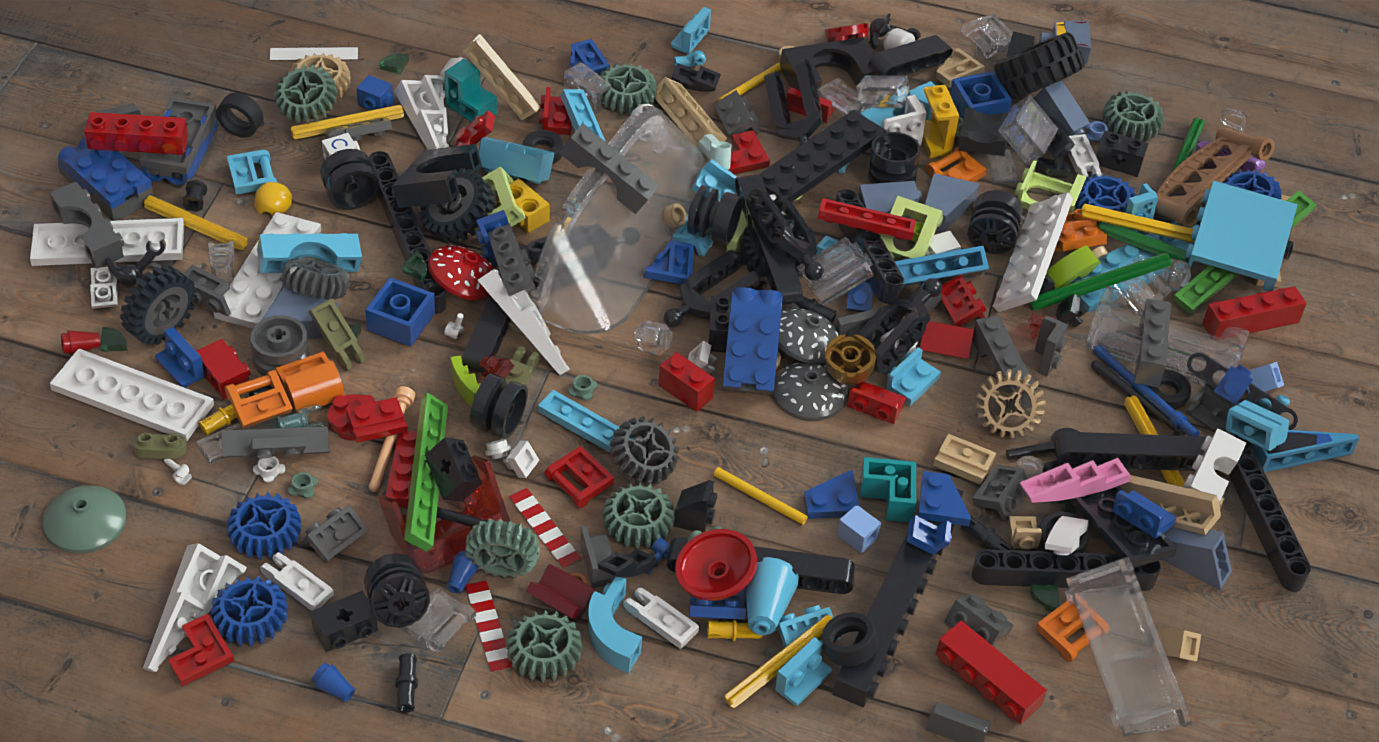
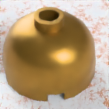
[825,334,876,385]

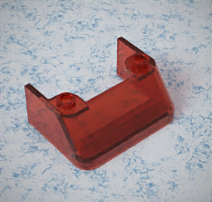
[378,455,510,574]

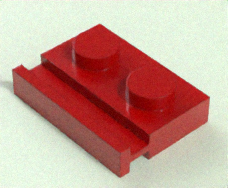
[346,397,408,443]

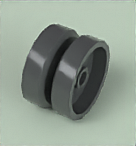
[250,315,309,376]

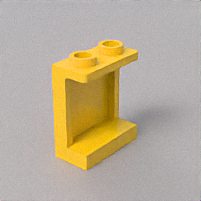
[922,85,959,158]

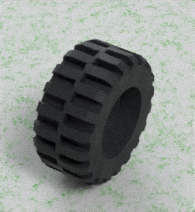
[994,32,1085,99]

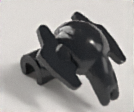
[869,13,921,50]
[105,239,166,286]

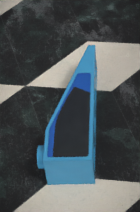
[895,246,989,286]
[1250,430,1359,472]

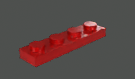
[817,198,916,241]
[385,431,417,507]

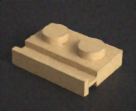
[933,433,996,485]

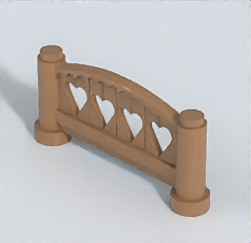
[1154,127,1275,228]

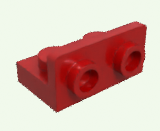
[539,87,572,135]
[941,275,987,326]
[847,381,906,424]

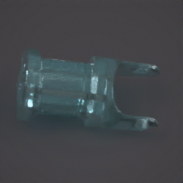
[276,405,326,428]

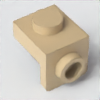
[1008,516,1042,550]

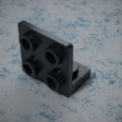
[708,296,732,352]

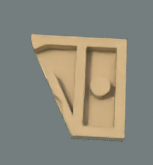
[936,48,985,88]

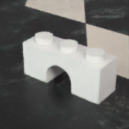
[1183,429,1246,503]

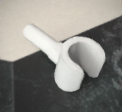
[444,313,464,340]
[164,459,192,486]

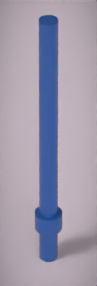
[1093,345,1200,436]

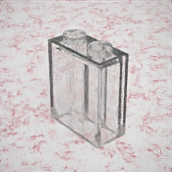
[998,95,1058,165]
[797,237,874,306]

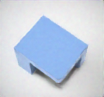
[1247,362,1284,394]
[837,506,881,554]

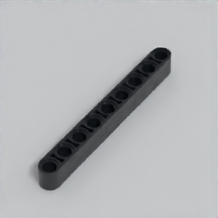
[369,151,447,314]

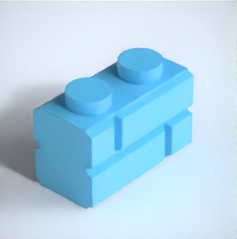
[1226,400,1289,451]

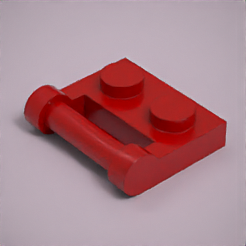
[544,446,615,509]

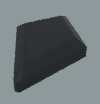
[1030,156,1071,178]

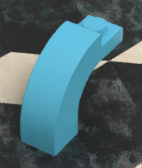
[588,577,642,674]

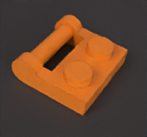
[925,146,987,182]
[225,370,293,429]
[1036,595,1109,662]

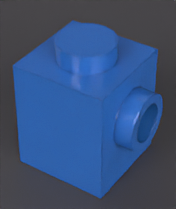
[356,75,394,110]

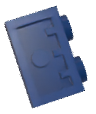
[475,210,509,267]
[155,327,205,388]
[1112,490,1177,539]
[689,588,746,619]

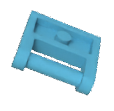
[227,150,278,195]

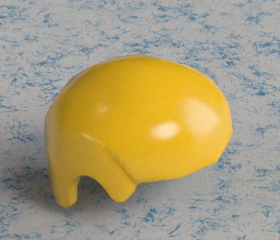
[254,182,292,216]

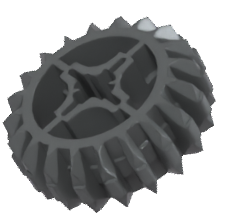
[282,258,350,300]
[609,416,680,487]

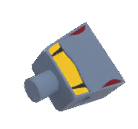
[1039,21,1091,64]

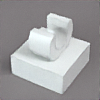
[688,341,717,374]
[503,441,539,478]

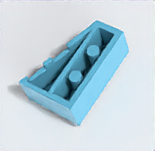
[479,137,555,184]

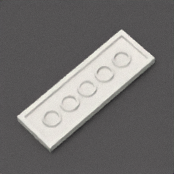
[993,192,1073,313]
[214,212,321,329]
[30,218,184,266]
[50,348,214,441]

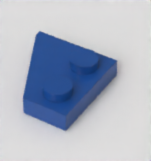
[569,39,610,83]
[644,240,694,284]
[804,470,860,519]
[918,471,971,526]

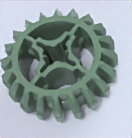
[596,62,657,114]
[274,64,338,124]
[1103,91,1164,141]
[602,482,675,549]
[465,518,540,578]
[506,609,582,682]

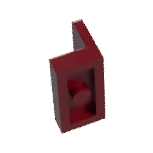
[526,564,595,619]

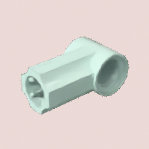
[698,134,732,170]

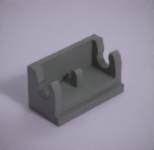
[1186,383,1239,435]

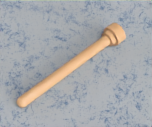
[369,386,416,492]

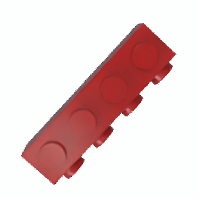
[84,112,189,155]
[1202,286,1307,341]
[935,621,1047,725]

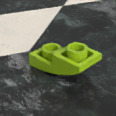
[1047,245,1101,289]
[451,356,481,407]

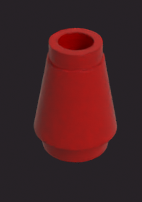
[61,330,100,356]

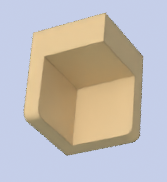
[1154,626,1201,662]

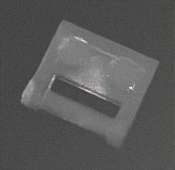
[961,13,1013,58]
[817,78,875,116]
[1114,254,1173,316]
[402,588,476,653]

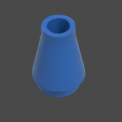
[446,551,478,594]
[312,663,356,703]

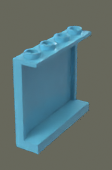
[1185,180,1298,292]

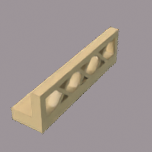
[463,34,540,120]
[655,77,727,150]
[1120,475,1221,535]

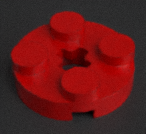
[824,23,869,42]
[328,394,375,441]

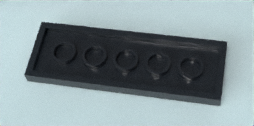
[759,110,886,202]
[1043,460,1177,569]

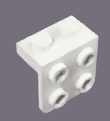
[882,95,927,146]

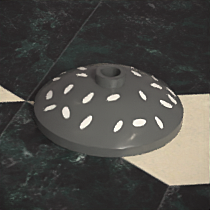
[778,308,839,365]
[773,361,848,421]

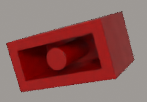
[196,339,251,400]
[658,352,715,412]

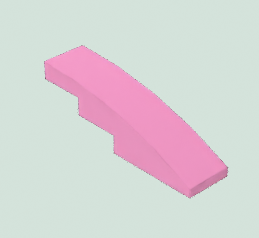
[1020,458,1131,503]

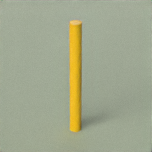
[717,62,782,101]
[713,467,808,525]

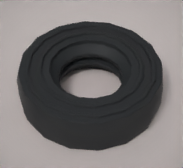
[522,130,564,164]
[1146,369,1191,410]

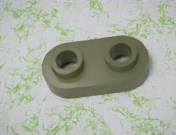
[132,433,187,459]

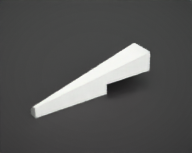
[394,75,449,150]
[478,269,570,375]
[143,543,247,672]

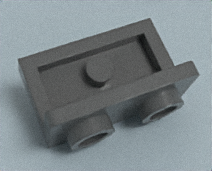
[714,90,760,138]
[1035,316,1068,376]
[945,593,1014,646]

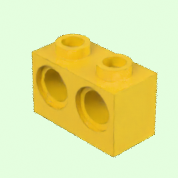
[497,179,550,234]

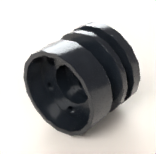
[868,132,920,184]
[687,185,743,245]
[967,190,1023,254]
[364,553,430,628]

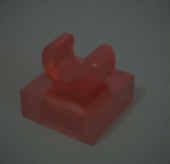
[1028,314,1057,339]
[479,355,514,380]

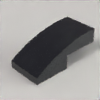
[671,63,721,92]
[597,549,657,578]

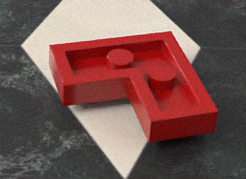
[456,111,495,146]
[728,130,770,175]
[168,613,234,687]

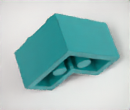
[444,59,497,123]
[860,457,916,522]

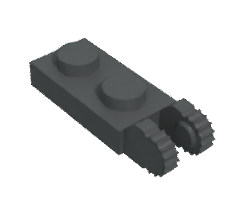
[324,118,392,140]

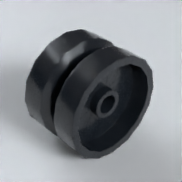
[320,149,380,210]
[470,373,528,439]

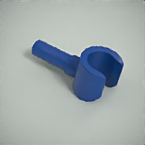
[646,538,669,574]

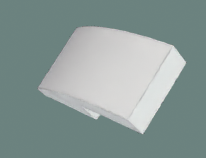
[90,267,118,309]
[1045,516,1088,555]

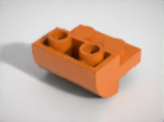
[1054,209,1107,251]
[276,351,345,415]

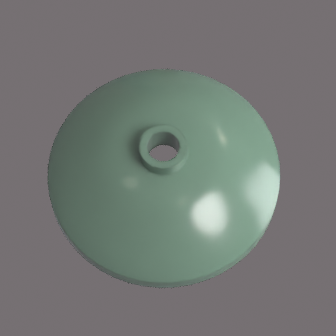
[42,485,127,553]

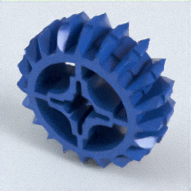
[1222,169,1282,199]
[1075,173,1137,226]
[227,492,301,560]
[211,575,288,647]

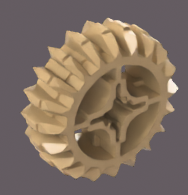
[290,52,351,99]
[976,369,1046,438]

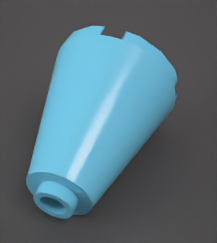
[745,557,799,635]

